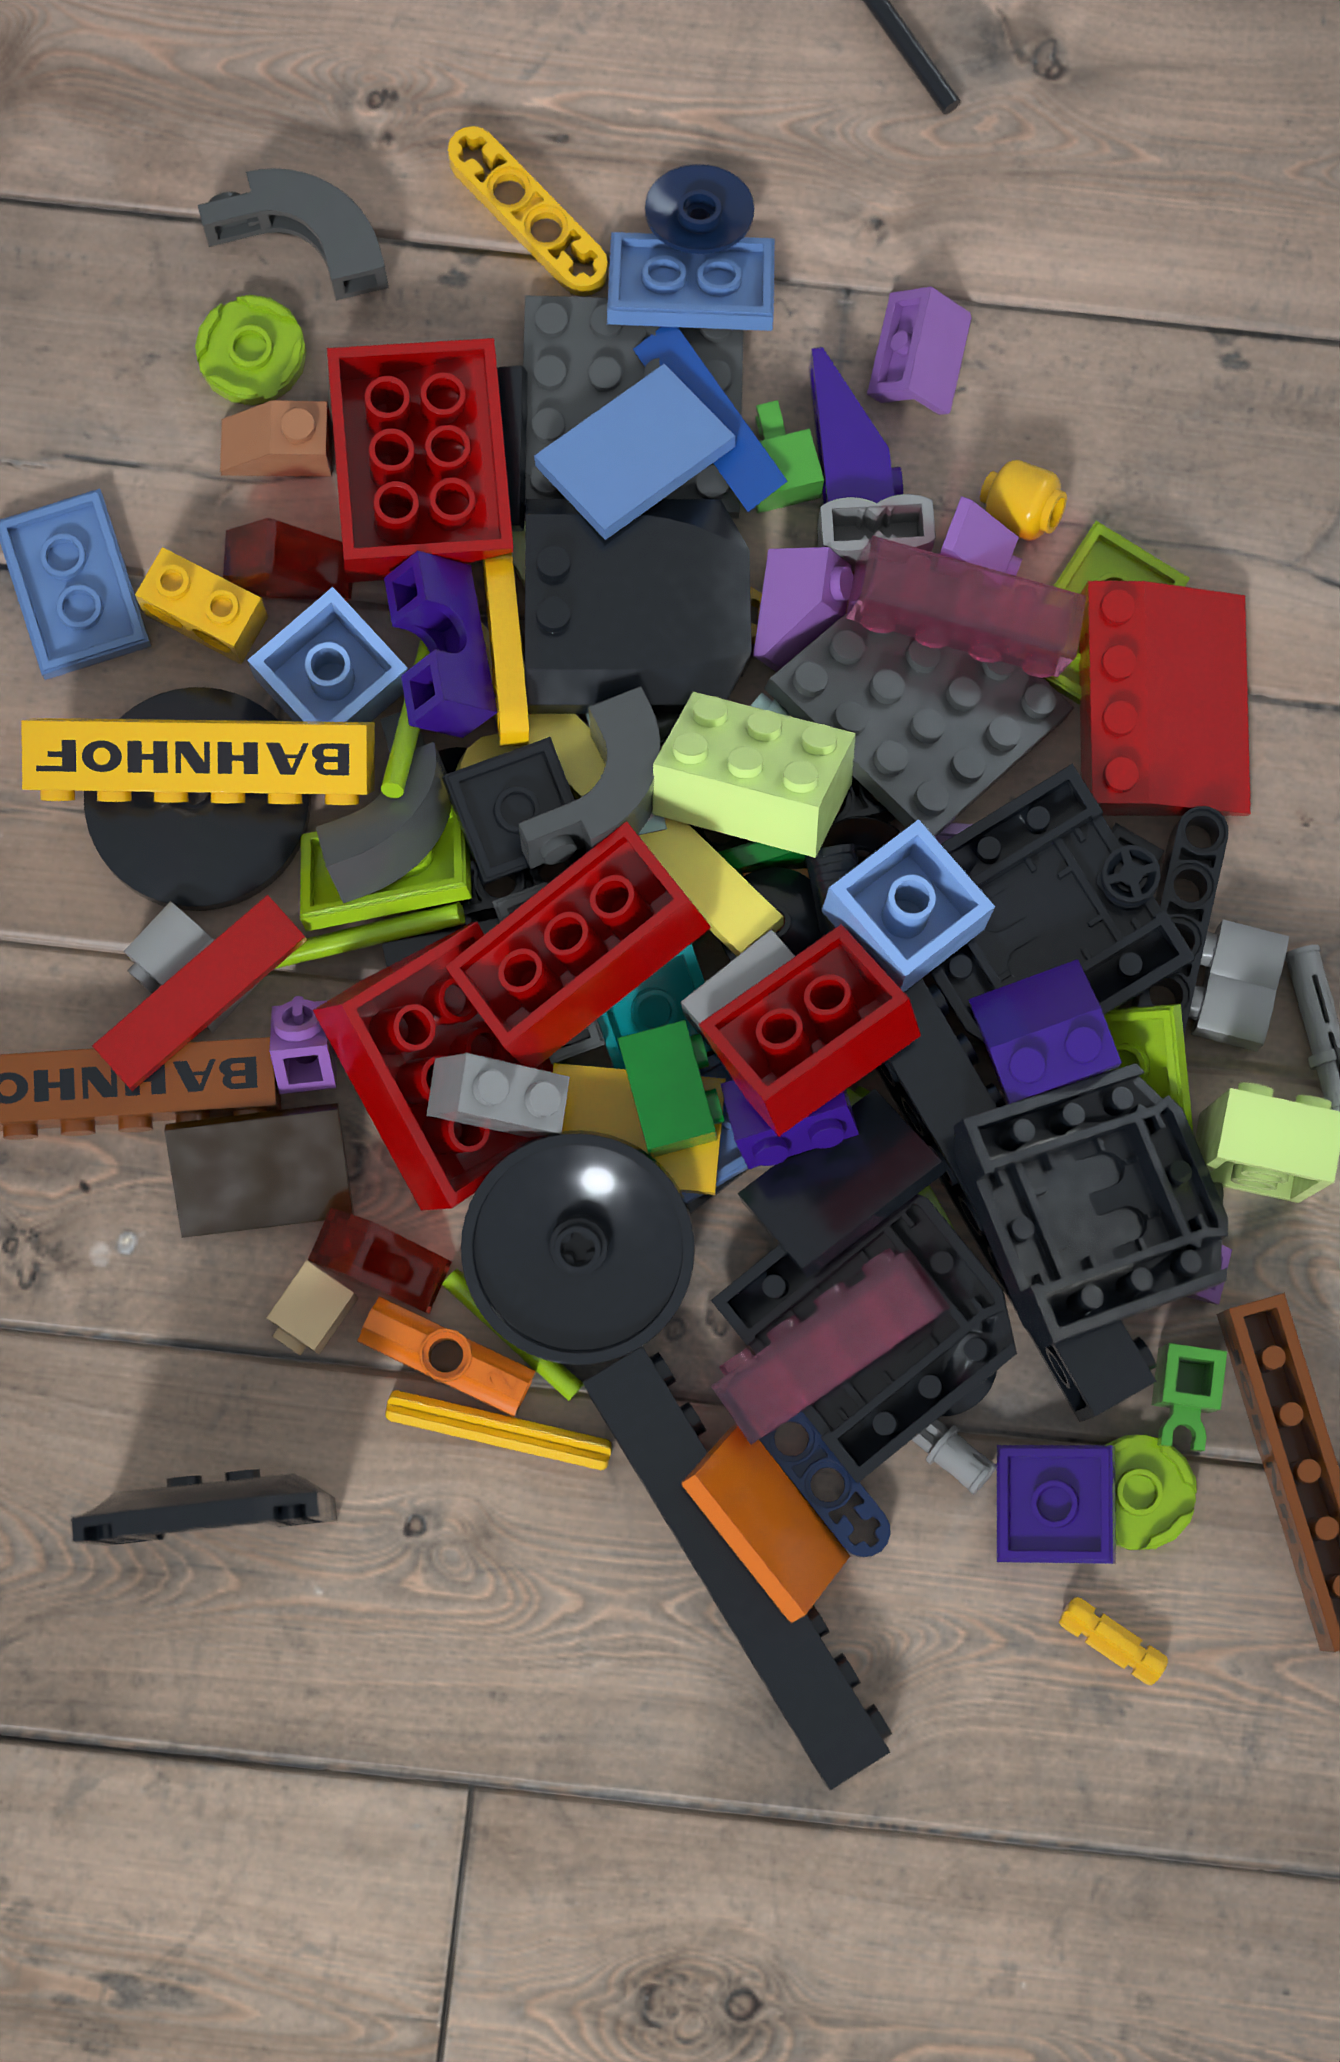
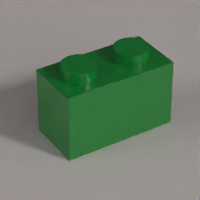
[618,1020,725,1157]

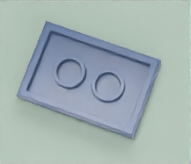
[607,232,775,331]
[534,364,735,540]
[0,488,151,680]

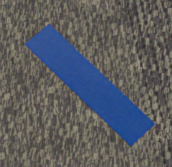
[633,327,787,512]

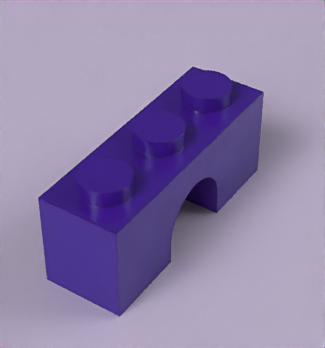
[384,551,498,738]

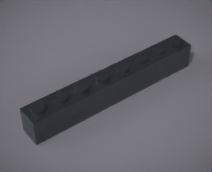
[583,1346,892,1790]

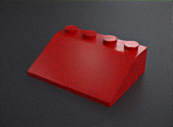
[327,338,514,583]
[1078,581,1251,816]
[312,921,553,1211]

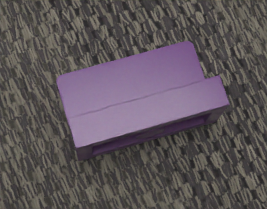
[867,286,971,415]

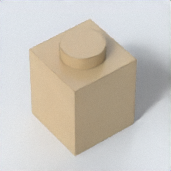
[266,1260,358,1356]

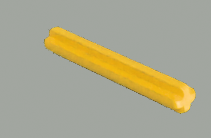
[385,1390,612,1470]

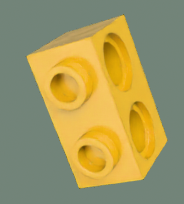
[135,547,268,665]

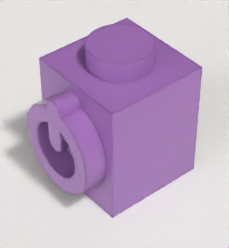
[270,996,337,1094]

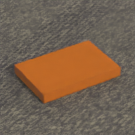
[681,1420,850,1623]

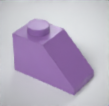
[934,496,1022,604]
[753,547,854,672]

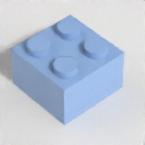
[247,587,408,722]
[822,819,995,992]

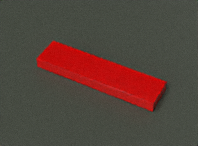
[92,895,307,1091]

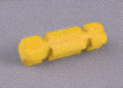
[1059,1597,1168,1685]

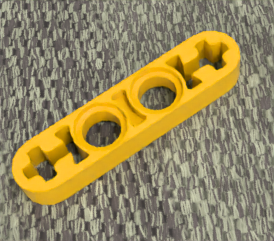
[448,126,608,297]
[483,553,529,747]

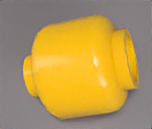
[980,460,1067,541]

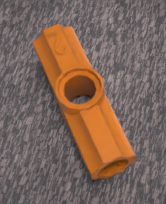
[357,1296,536,1417]

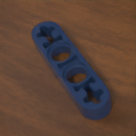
[729,1367,891,1557]

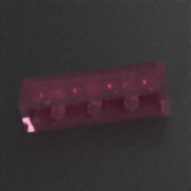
[846,536,1087,677]
[711,1248,950,1445]

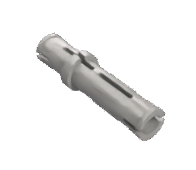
[1285,945,1340,1111]

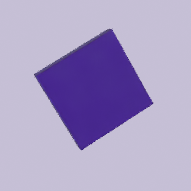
[997,1445,1116,1564]

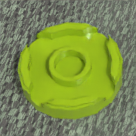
[195,294,307,406]
[1105,1435,1197,1550]

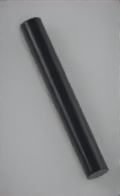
[862,0,961,114]

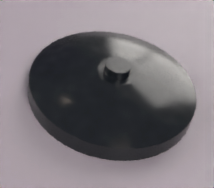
[84,687,311,911]
[461,1130,695,1365]

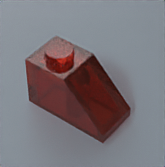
[223,517,352,600]
[307,1208,452,1314]

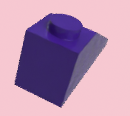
[809,347,903,505]

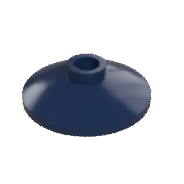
[645,164,754,254]

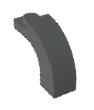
[198,168,389,301]
[519,686,660,869]
[316,712,452,903]

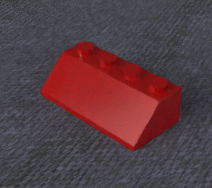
[445,821,711,1069]

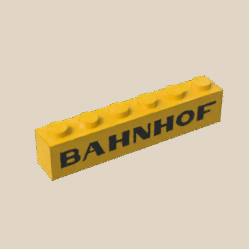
[21,718,375,805]

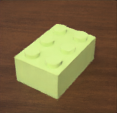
[652,692,856,858]
[1195,1082,1340,1203]

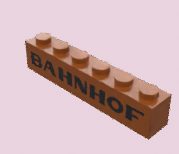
[0,1037,281,1140]
[1217,1293,1340,1652]

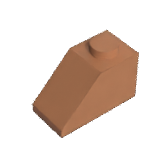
[220,400,333,477]

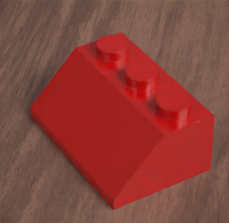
[698,924,921,1137]

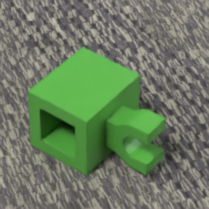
[755,400,824,514]
[1152,1343,1227,1452]

